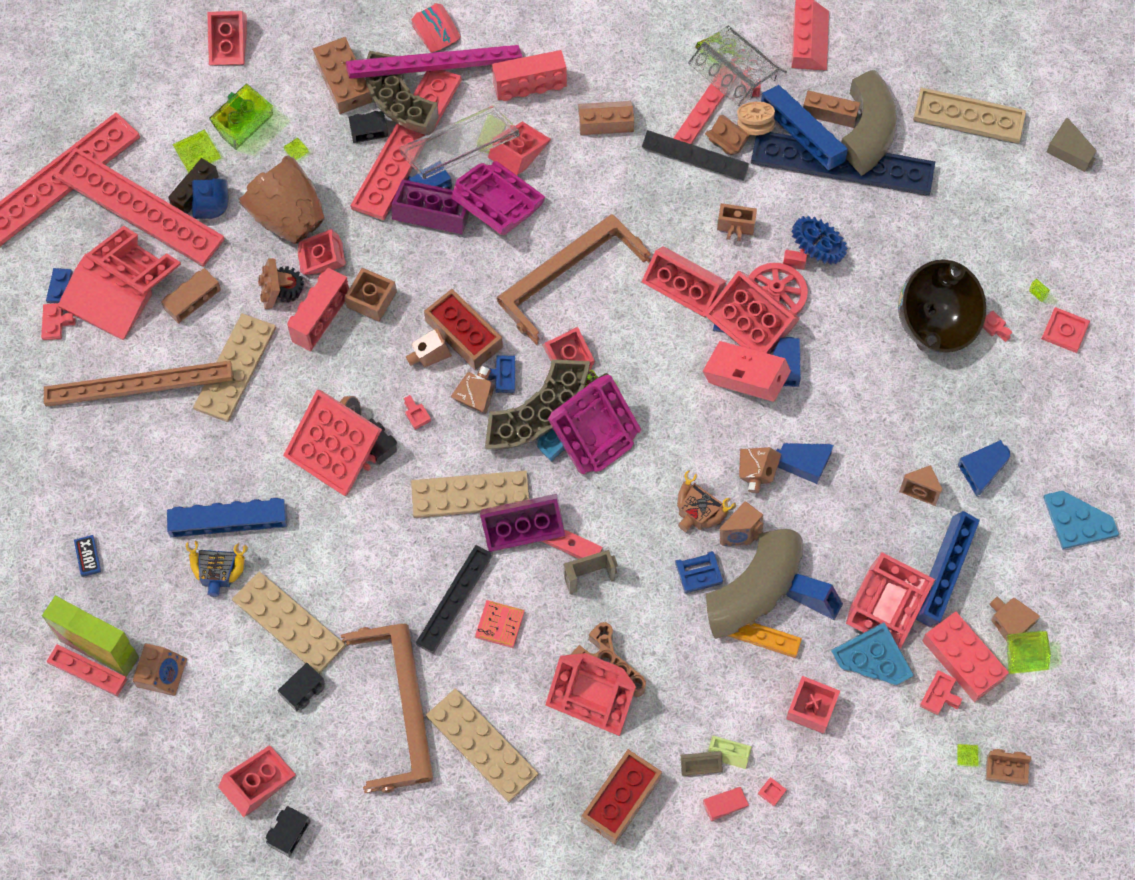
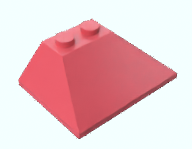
[86,226,181,294]
[846,552,935,649]
[545,653,636,736]

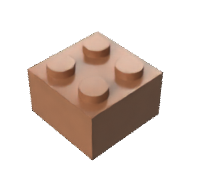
[344,268,397,322]

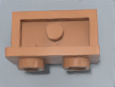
[985,749,1031,785]

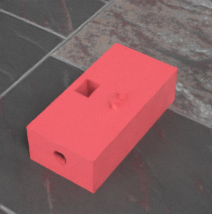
[703,341,791,402]

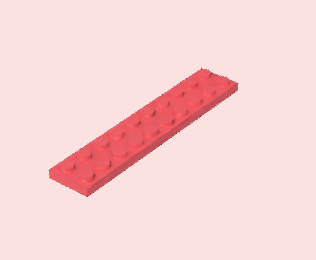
[350,70,462,220]
[0,112,140,246]
[53,147,225,267]

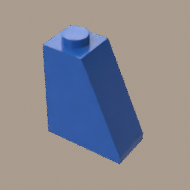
[773,337,801,387]
[958,440,1010,497]
[776,443,834,484]
[786,574,843,620]

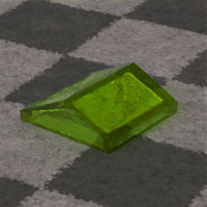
[1006,630,1051,674]

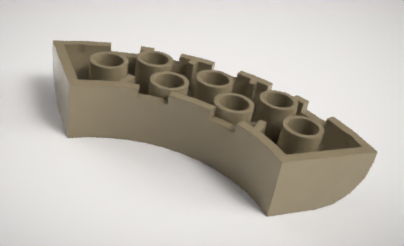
[365,51,439,136]
[841,70,897,176]
[485,359,590,450]
[706,529,803,639]

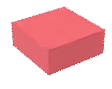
[758,777,787,806]

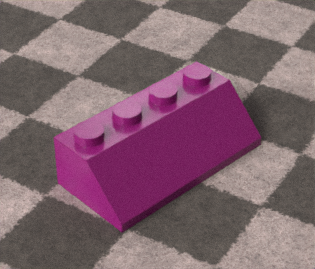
[392,179,469,234]
[480,494,565,552]

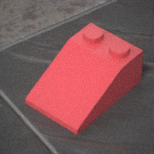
[207,11,247,65]
[488,121,551,175]
[218,745,296,817]

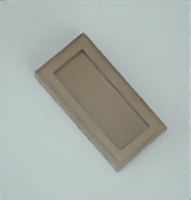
[680,751,723,776]

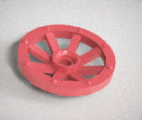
[749,263,808,315]

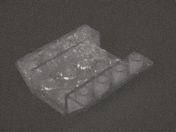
[688,25,787,106]

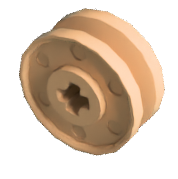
[737,101,775,135]

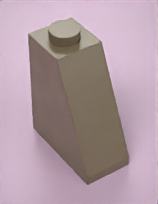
[1047,118,1097,172]

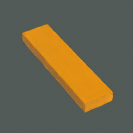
[728,623,802,658]

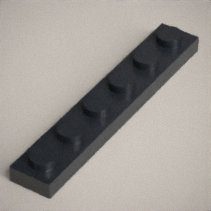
[642,130,750,181]
[416,545,493,654]

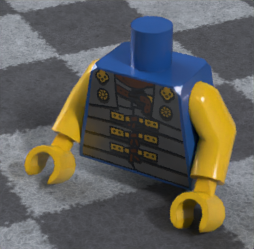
[186,540,248,597]

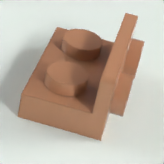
[705,115,750,155]

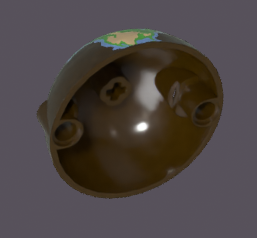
[898,259,986,352]

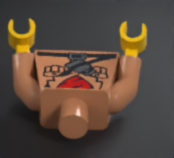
[677,470,736,532]

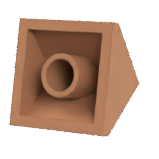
[899,465,942,506]

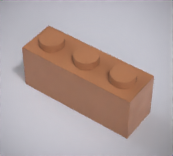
[803,90,860,128]
[161,268,221,324]

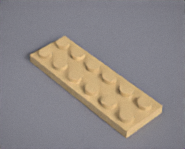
[913,87,1026,144]
[193,313,276,422]
[411,471,529,518]
[232,571,346,674]
[426,688,538,803]

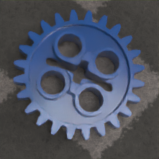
[791,216,848,265]

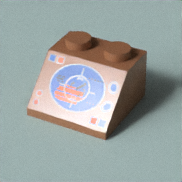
[720,501,764,546]
[133,643,187,696]

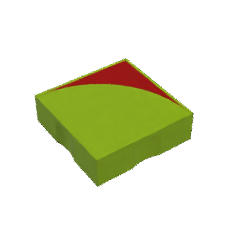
[41,595,139,677]

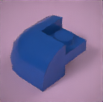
[192,178,229,219]

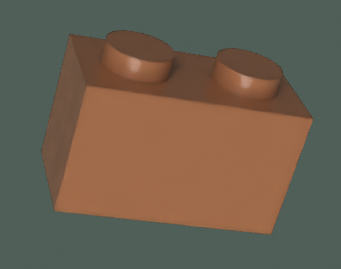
[717,203,757,241]

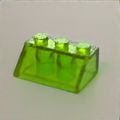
[209,83,273,150]

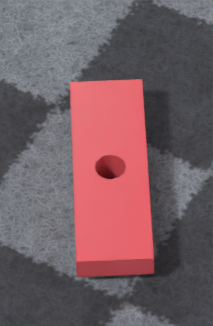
[542,529,603,559]

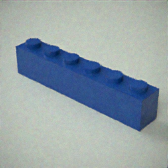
[761,85,848,170]
[167,498,287,538]
[916,511,980,627]

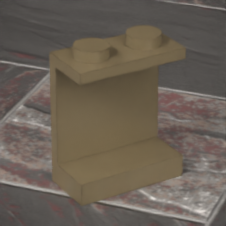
[563,550,618,594]

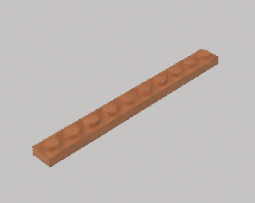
[44,361,233,407]

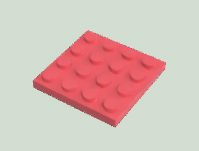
[283,390,382,496]

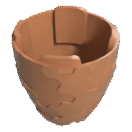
[239,155,324,244]

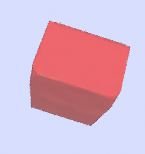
[703,787,749,821]

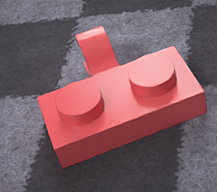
[41,303,76,340]
[920,670,962,715]

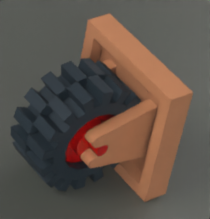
[258,258,304,309]

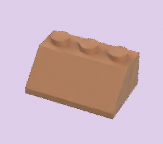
[578,101,634,135]

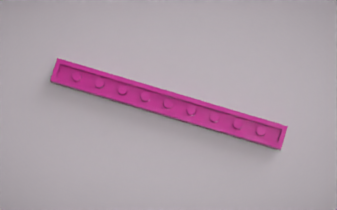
[346,45,523,79]

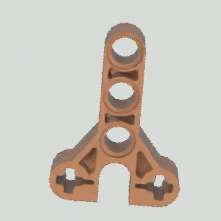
[570,622,646,697]

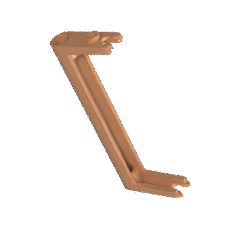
[496,214,651,345]
[341,624,434,793]

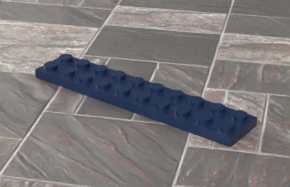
[751,132,936,196]

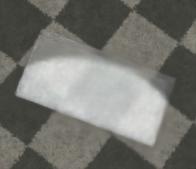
[399,105,520,179]

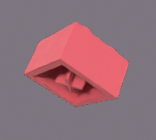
[786,676,840,734]

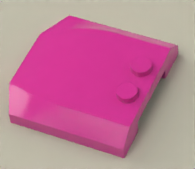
[451,161,546,235]
[548,375,641,474]

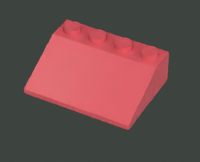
[58,253,152,340]
[704,271,800,354]

